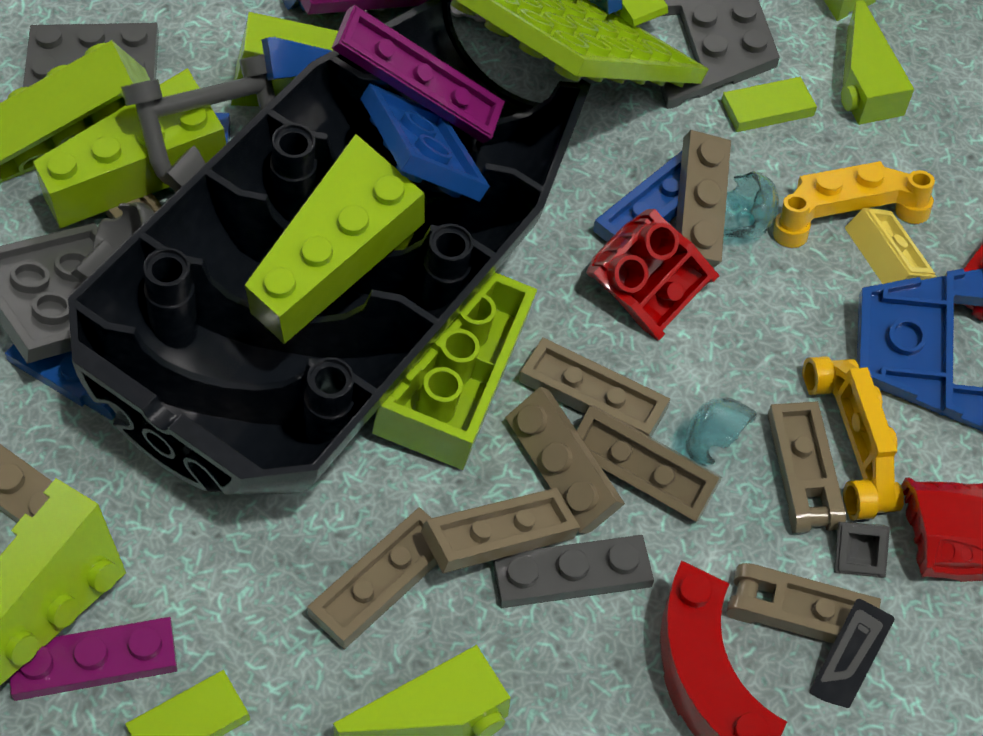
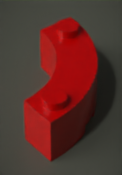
[660,560,787,736]

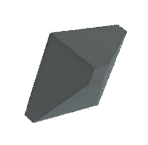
[834,522,890,577]

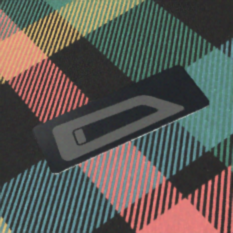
[810,599,895,708]

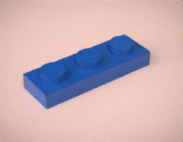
[593,151,682,242]

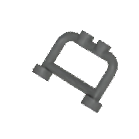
[121,54,275,185]

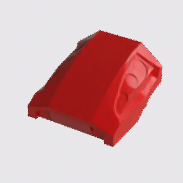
[586,209,719,340]
[901,477,983,582]

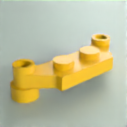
[773,161,935,248]
[802,356,904,521]

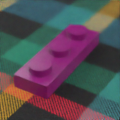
[10,617,178,701]

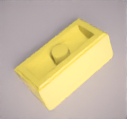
[845,208,936,284]

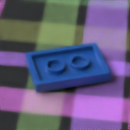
[360,83,490,202]

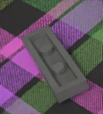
[493,535,654,608]

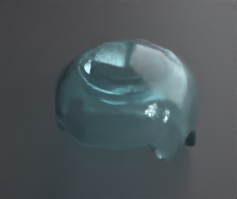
[724,171,779,239]
[686,397,757,467]

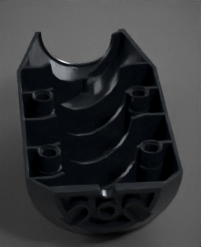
[68,0,591,495]

